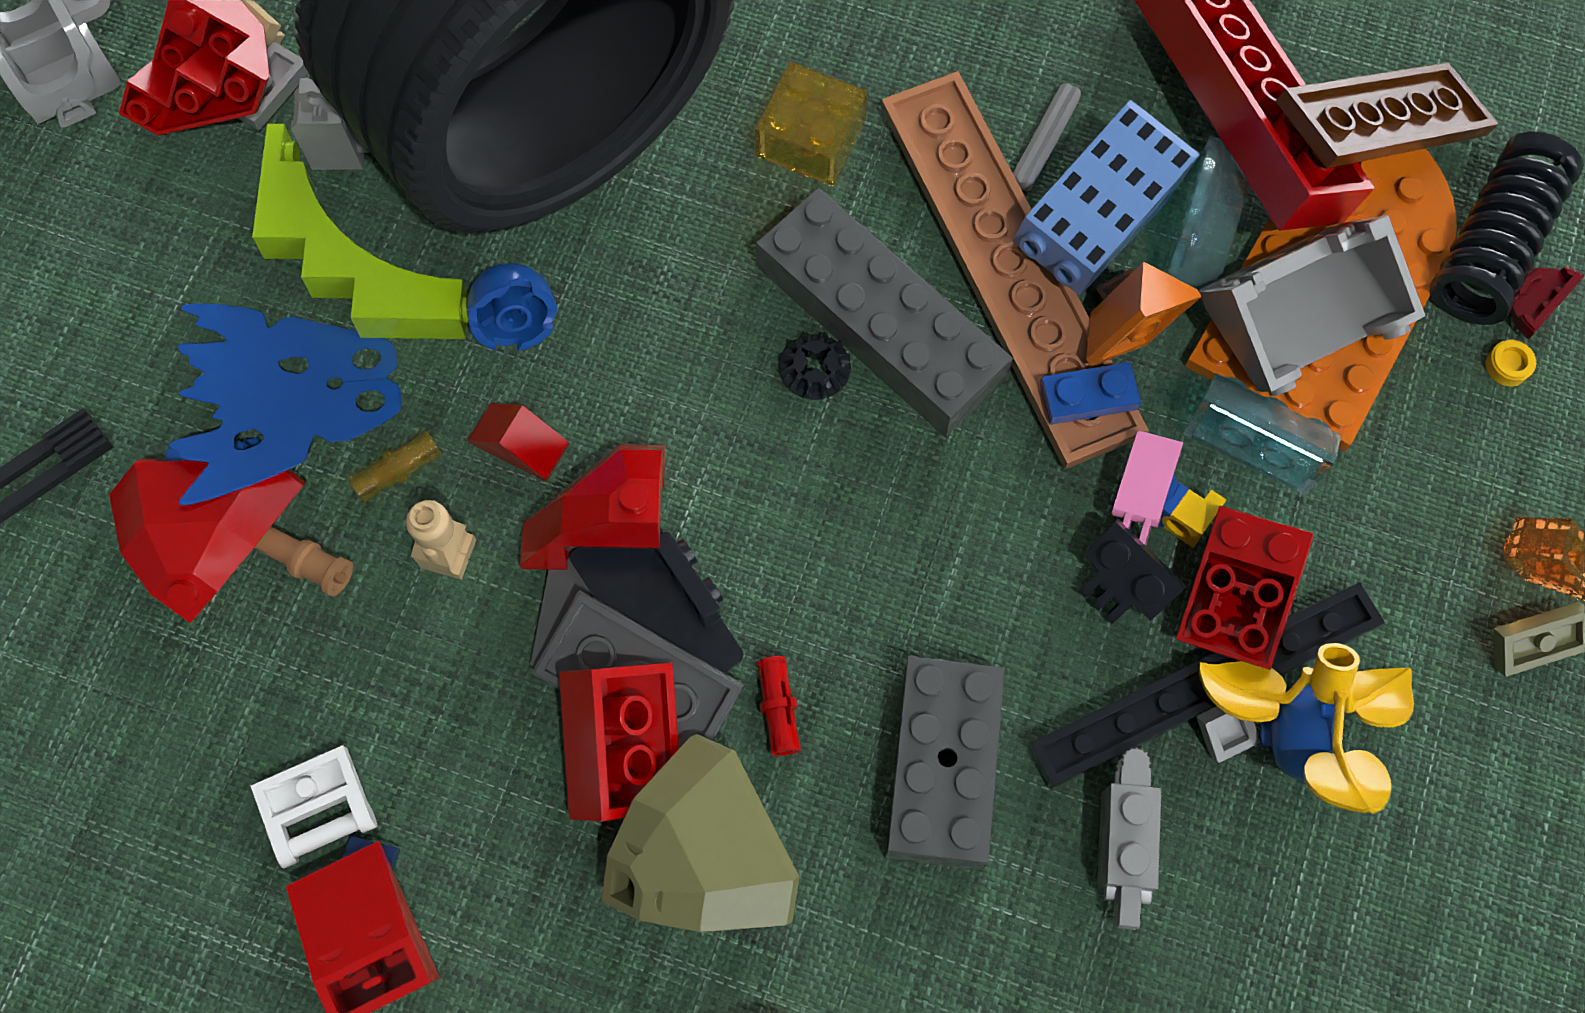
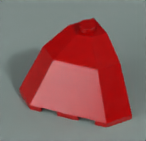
[520,444,666,570]
[109,458,306,623]

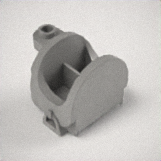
[0,0,120,128]

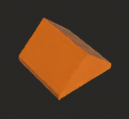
[1086,262,1202,366]

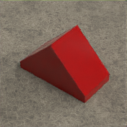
[468,403,569,482]

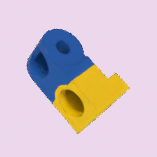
[1159,475,1227,548]

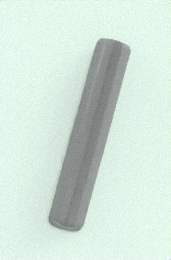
[1013,83,1081,192]

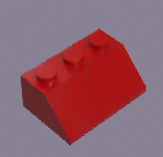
[559,663,679,821]

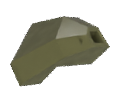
[601,734,800,932]

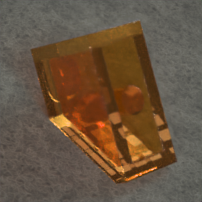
[1504,517,1585,601]

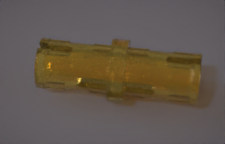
[348,430,442,503]

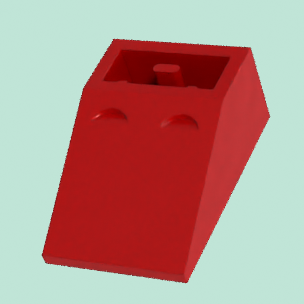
[1176,506,1314,670]
[286,841,440,1013]

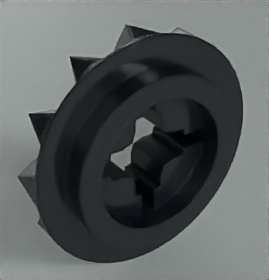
[780,331,851,400]

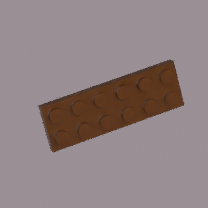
[1275,63,1498,169]

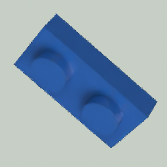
[1040,362,1141,425]

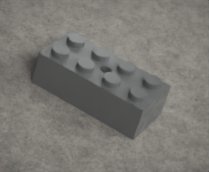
[885,656,1005,870]

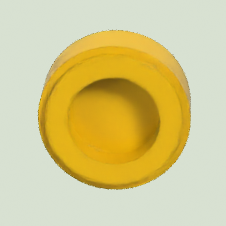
[1485,340,1536,386]

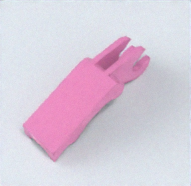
[1112,430,1184,545]

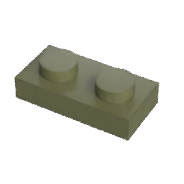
[1493,602,1585,677]

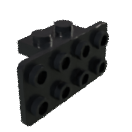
[570,528,743,673]

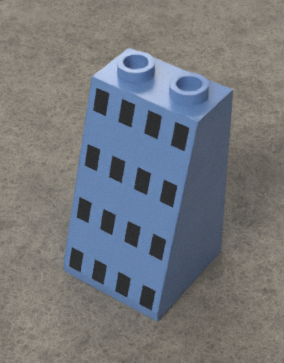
[1012,100,1200,296]

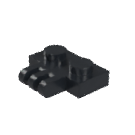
[1078,519,1186,624]

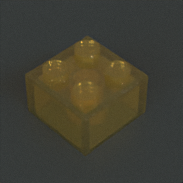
[755,61,868,186]

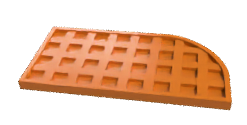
[1185,149,1457,451]

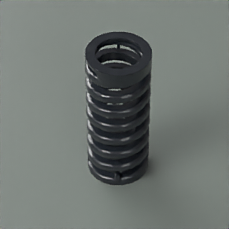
[1429,131,1584,325]

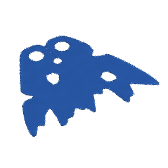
[168,304,401,505]

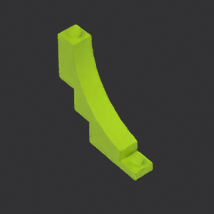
[252,124,468,339]

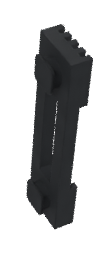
[0,408,114,524]

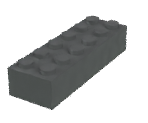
[756,188,1013,438]

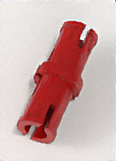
[756,656,801,757]

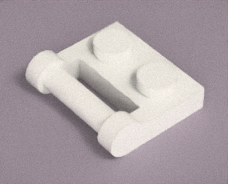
[251,745,377,869]

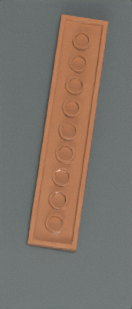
[881,71,1149,470]

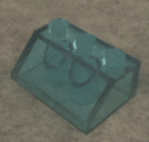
[1183,373,1341,496]

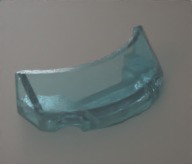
[1167,134,1248,315]

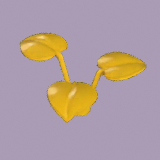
[1199,643,1414,813]

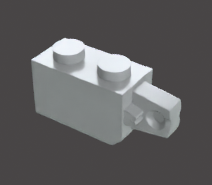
[291,78,369,170]

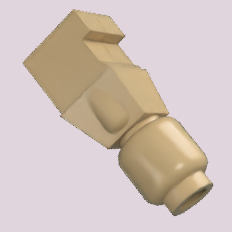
[406,500,476,580]

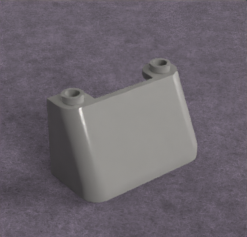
[1198,215,1426,396]

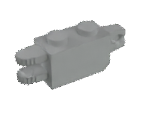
[1097,747,1161,930]

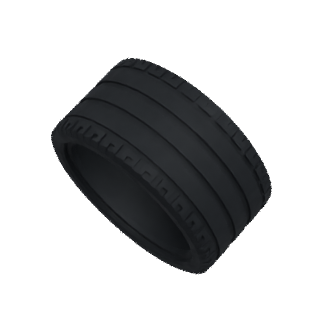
[295,0,735,234]

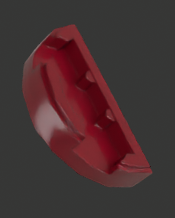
[1510,266,1585,339]

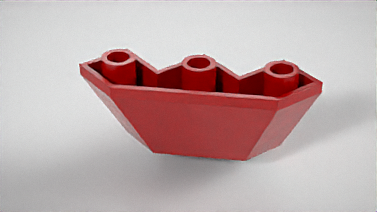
[119,0,270,136]

